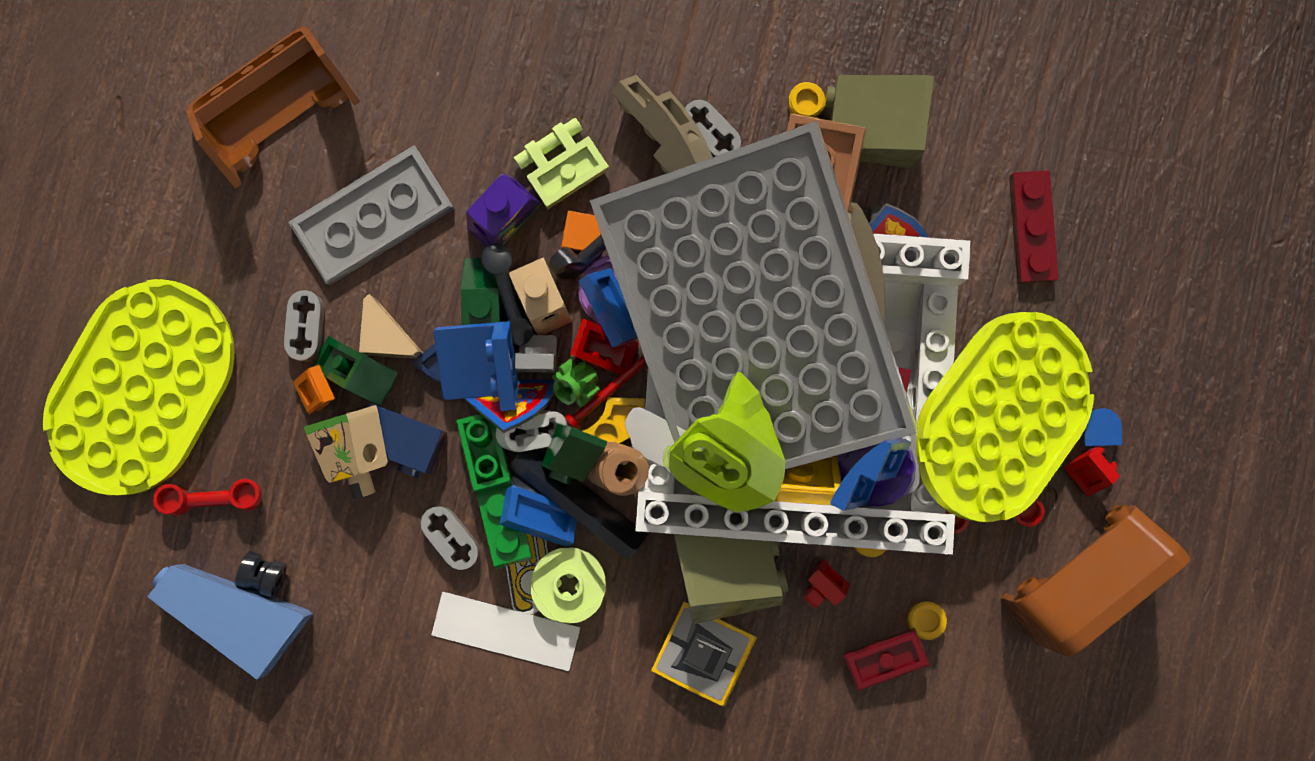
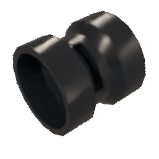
[235,551,287,599]

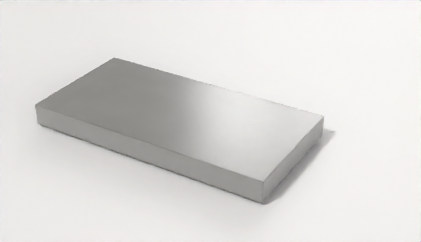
[289,145,454,286]

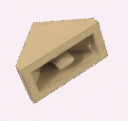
[359,294,423,359]

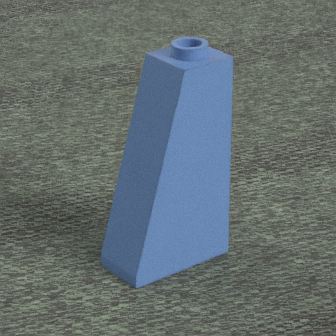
[148,564,313,680]

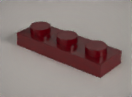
[1009,170,1059,284]

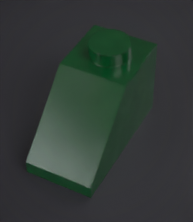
[461,258,504,325]
[312,336,398,406]
[541,423,608,485]

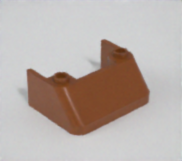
[186,27,360,189]
[1001,504,1191,656]

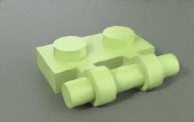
[514,118,609,209]

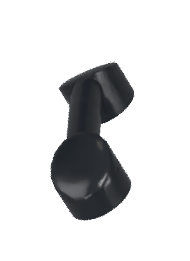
[548,234,606,279]
[481,243,534,346]

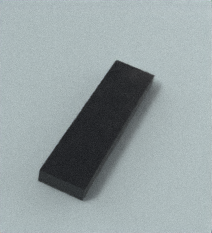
[509,449,648,560]

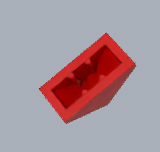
[570,319,639,375]

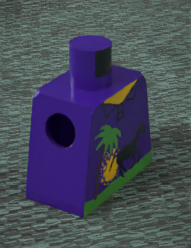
[466,173,542,246]

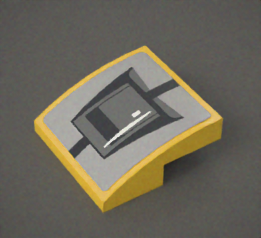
[651,602,757,706]

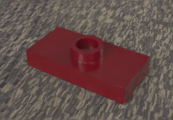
[844,627,930,691]

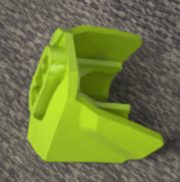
[662,372,786,512]

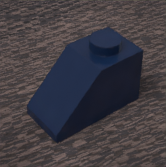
[370,404,447,478]

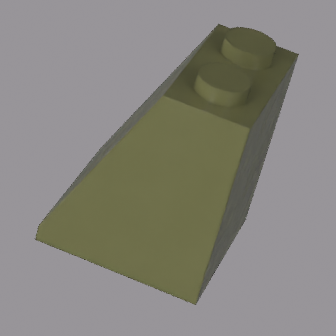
[824,75,934,168]
[674,534,788,625]

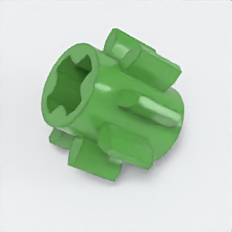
[552,359,600,408]

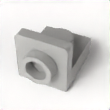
[515,335,557,373]

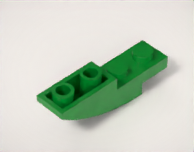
[456,414,533,569]

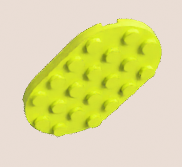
[43,279,235,495]
[915,312,1094,522]

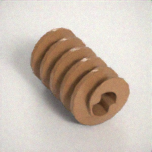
[587,442,649,496]

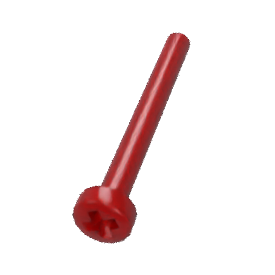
[565,356,647,429]

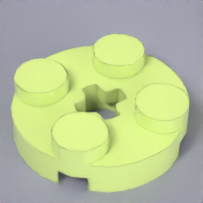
[531,547,606,623]

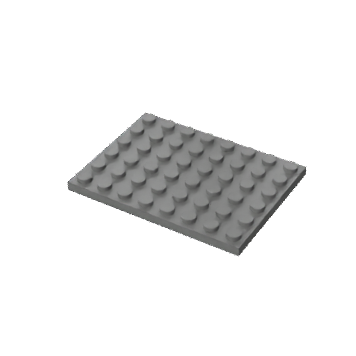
[590,121,918,495]

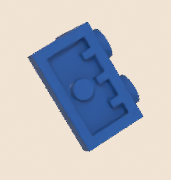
[434,321,519,411]

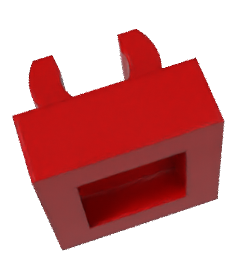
[1064,446,1120,497]
[804,559,850,608]

